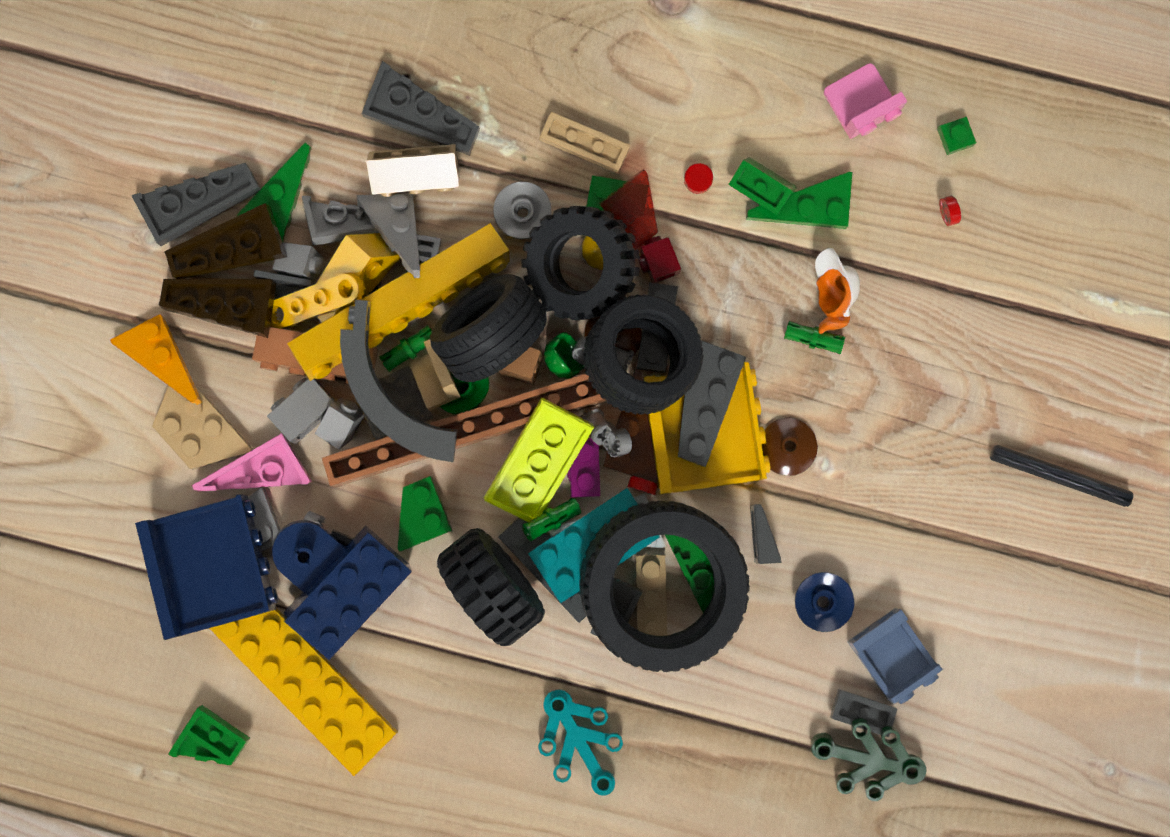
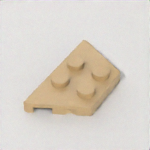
[152,382,254,470]

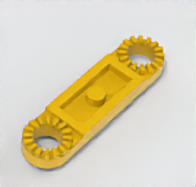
[270,273,365,329]

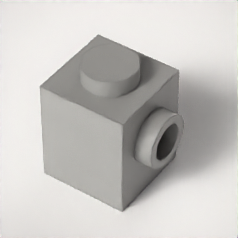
[272,242,324,284]
[315,397,365,450]

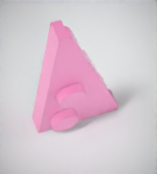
[192,433,312,491]

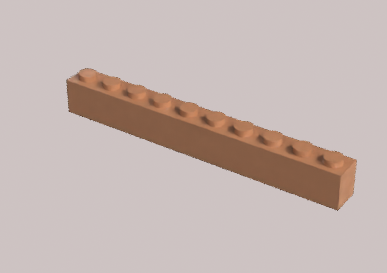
[322,374,606,488]

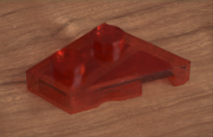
[599,168,658,250]

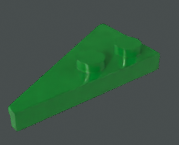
[236,142,312,242]
[746,172,853,229]
[665,535,714,613]

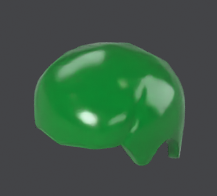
[544,332,584,379]

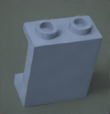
[847,608,943,704]

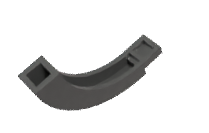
[340,300,457,462]

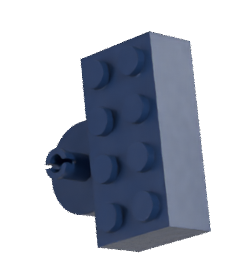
[272,520,412,660]

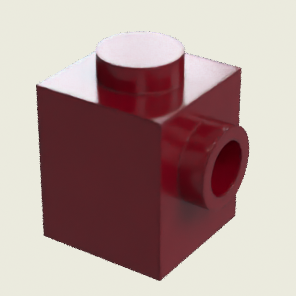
[638,236,681,283]

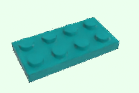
[528,488,660,603]

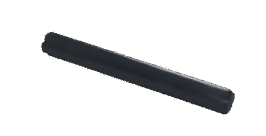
[990,445,1134,507]

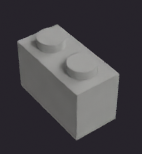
[267,378,336,444]

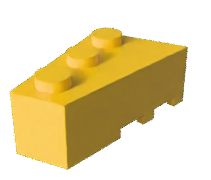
[316,233,400,322]

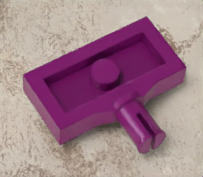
[567,438,601,498]

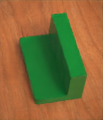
[728,157,797,215]

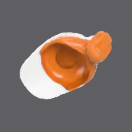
[815,248,860,334]

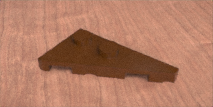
[603,369,658,483]

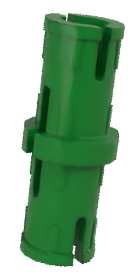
[784,321,846,354]
[379,325,432,372]
[522,498,581,541]

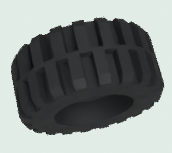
[521,206,640,320]
[437,528,545,646]

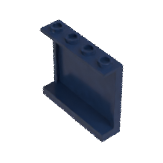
[135,494,278,640]

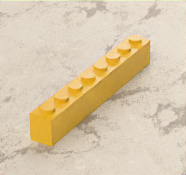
[287,223,510,381]

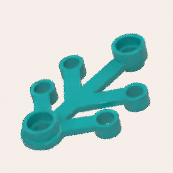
[538,689,623,796]

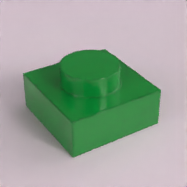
[937,117,977,155]

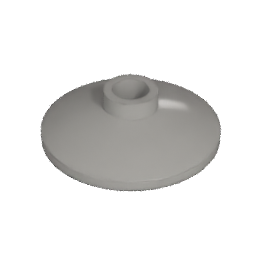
[493,182,551,239]

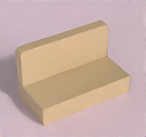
[409,339,461,410]

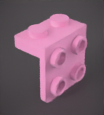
[824,64,907,139]

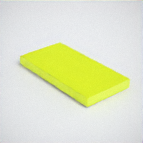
[484,398,594,522]

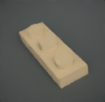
[539,112,630,174]
[635,555,667,636]

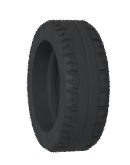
[579,501,750,672]

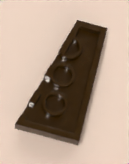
[164,203,287,279]
[159,279,276,338]

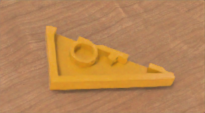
[110,314,202,405]

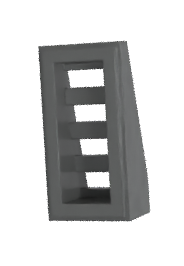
[750,504,782,564]

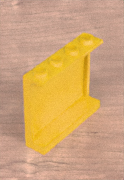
[643,362,770,495]

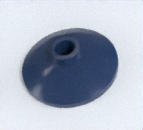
[795,572,854,632]

